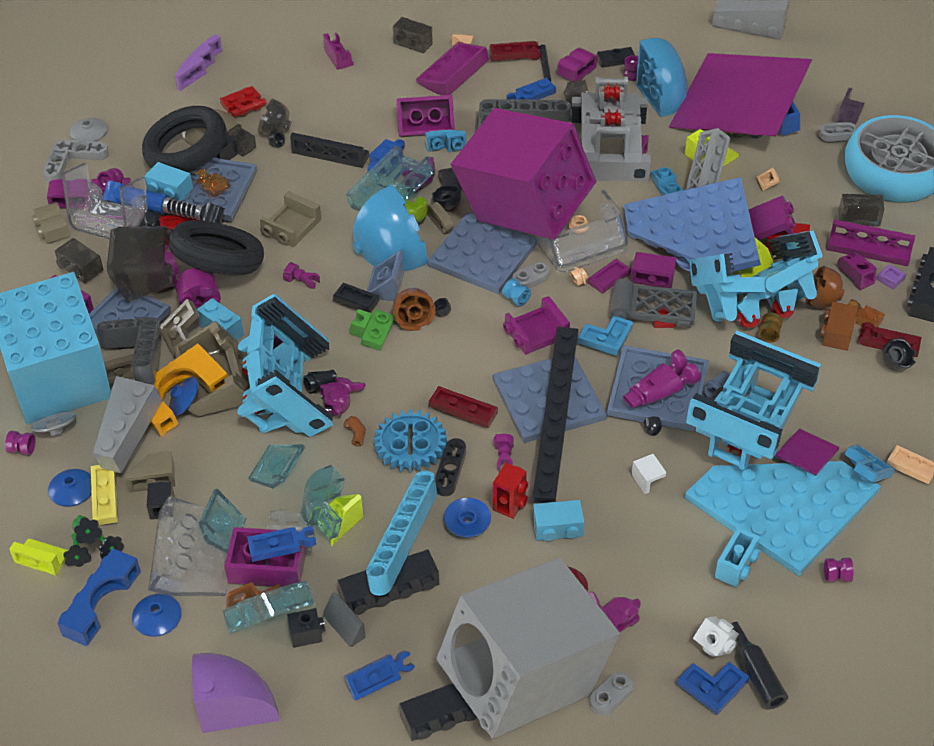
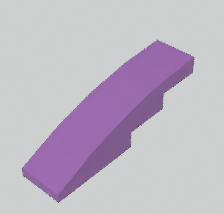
[175,34,223,91]

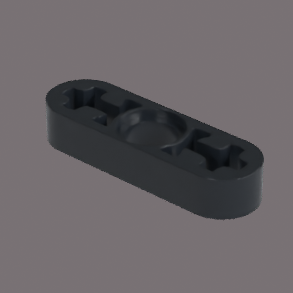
[435,438,466,496]

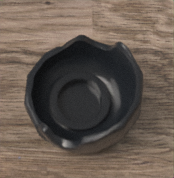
[432,185,462,211]
[882,338,916,371]

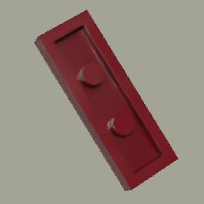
[429,386,498,428]

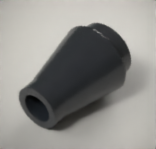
[303,369,337,393]

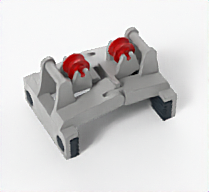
[571,76,651,181]

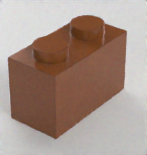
[820,301,858,351]

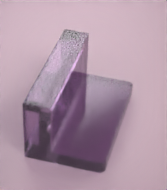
[836,87,865,125]

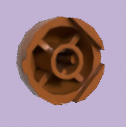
[805,266,845,309]
[393,288,436,331]

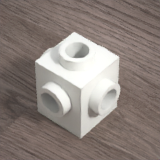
[693,616,739,657]

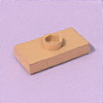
[887,445,934,485]

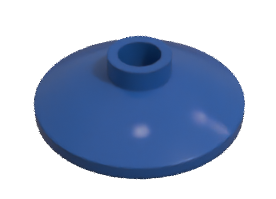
[169,377,199,416]
[48,469,92,507]
[444,498,491,537]
[132,594,182,637]

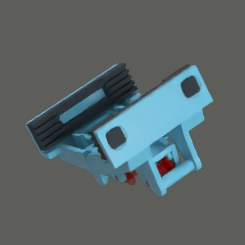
[237,293,333,437]

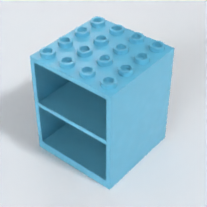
[0,272,111,424]

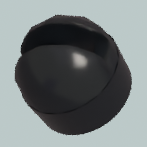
[268,131,285,147]
[434,298,451,316]
[643,416,662,436]

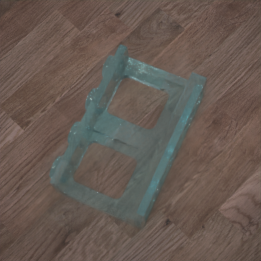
[346,146,434,211]

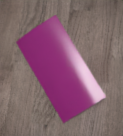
[416,42,489,95]

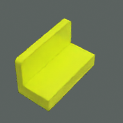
[9,538,68,576]

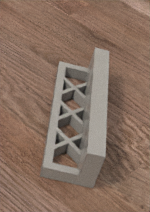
[686,128,730,190]

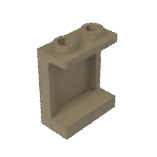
[260,191,322,247]

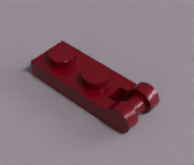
[489,41,541,61]
[858,322,922,358]

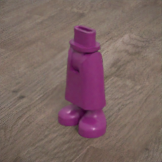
[623,349,701,409]

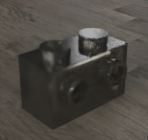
[393,17,433,54]
[838,194,885,226]
[54,237,104,283]

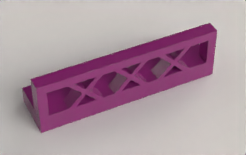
[827,219,916,266]

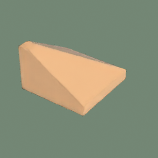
[452,33,474,46]
[756,168,780,191]

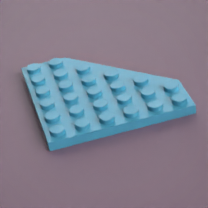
[685,461,881,576]

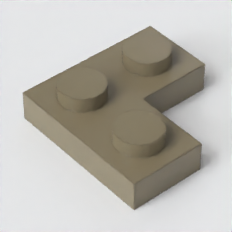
[160,299,200,356]

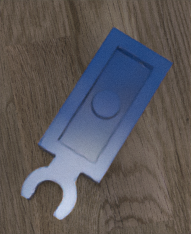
[506,78,556,100]
[247,526,316,562]
[344,651,415,701]

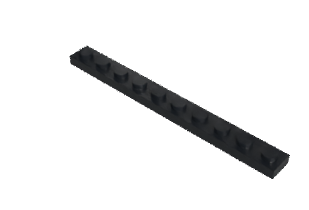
[532,327,578,503]

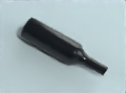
[731,621,789,710]

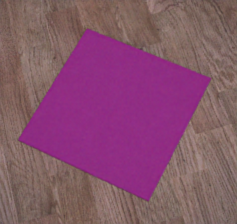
[669,53,812,137]

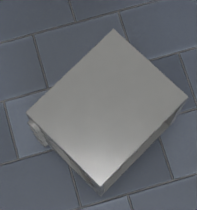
[437,558,620,739]

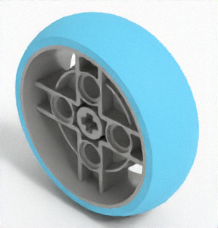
[845,115,934,202]

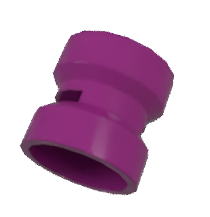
[623,55,638,81]
[97,168,124,190]
[5,430,36,455]
[824,558,854,583]

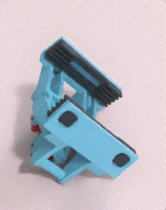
[689,230,823,328]
[686,330,821,471]

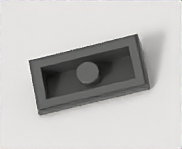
[323,592,365,647]

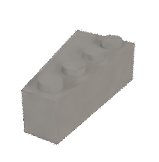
[712,0,790,40]
[93,376,162,473]

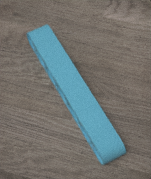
[366,471,437,595]

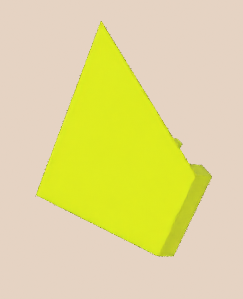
[321,494,363,546]

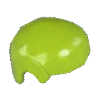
[404,197,428,223]

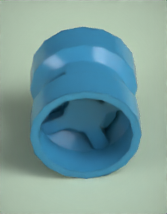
[502,278,531,307]

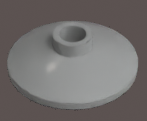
[70,118,108,142]
[31,412,76,435]

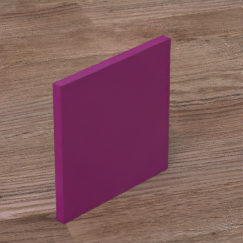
[776,428,839,476]

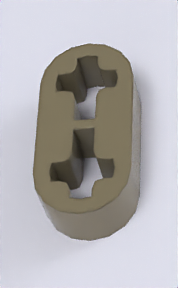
[427,202,454,234]

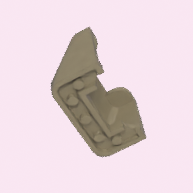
[174,321,250,416]

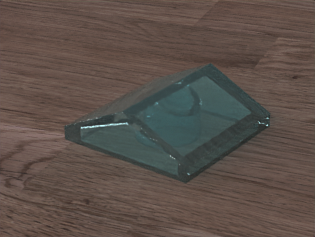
[248,444,305,489]
[199,489,247,553]

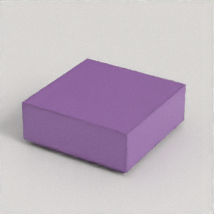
[876,264,907,290]

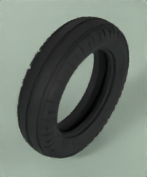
[142,105,227,173]
[169,221,264,275]

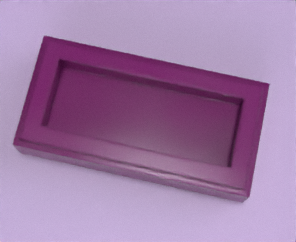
[588,259,631,294]

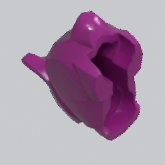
[320,377,366,416]
[589,591,641,632]

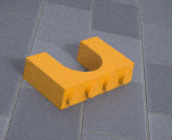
[149,344,228,437]

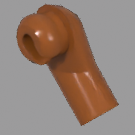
[344,416,366,447]

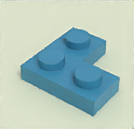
[578,316,633,356]
[845,444,896,483]

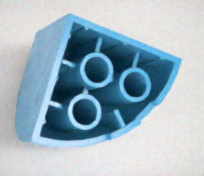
[636,38,687,118]
[353,185,428,271]

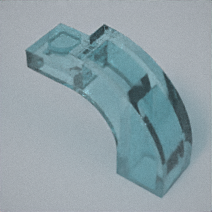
[301,465,345,540]
[222,581,315,634]

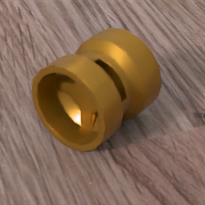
[759,313,783,342]

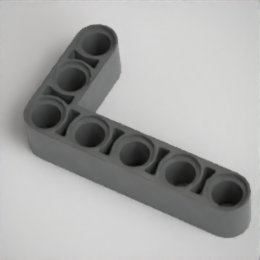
[478,99,571,128]
[97,317,162,384]

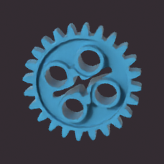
[374,409,447,473]

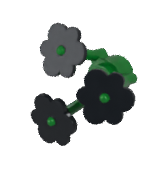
[63,515,124,567]

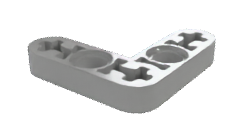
[43,140,109,183]

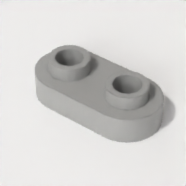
[819,122,857,142]
[513,262,550,289]
[590,672,633,716]

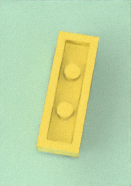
[91,465,118,525]

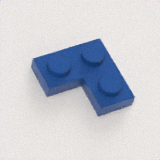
[677,662,749,715]

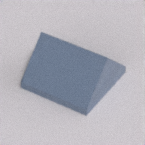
[367,250,404,301]

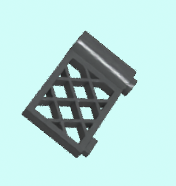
[610,279,697,327]

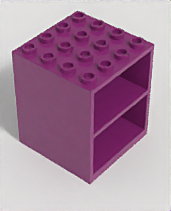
[450,108,596,240]

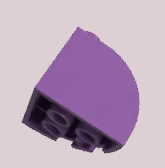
[192,653,280,733]

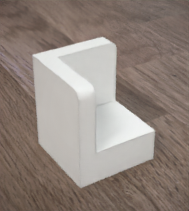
[632,454,666,494]

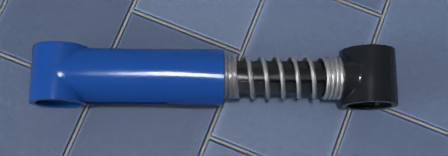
[102,181,225,223]

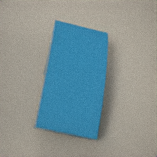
[425,130,466,152]
[651,167,684,196]

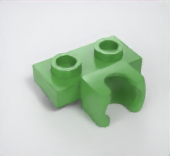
[349,309,395,351]

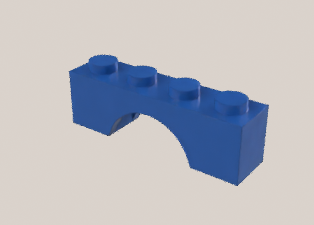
[58,549,141,647]

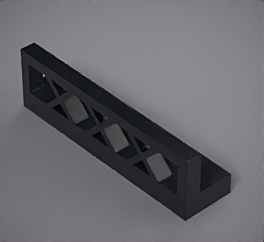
[290,132,369,168]

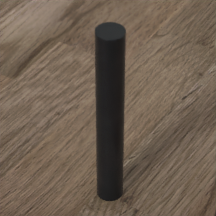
[539,44,551,81]

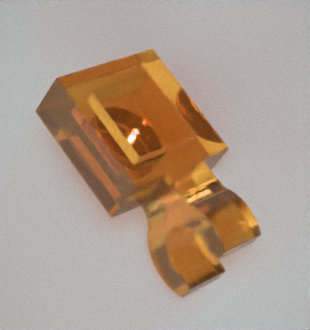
[196,169,230,197]
[848,299,885,327]

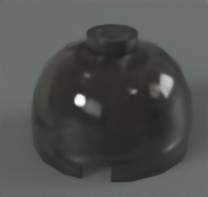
[258,98,292,137]

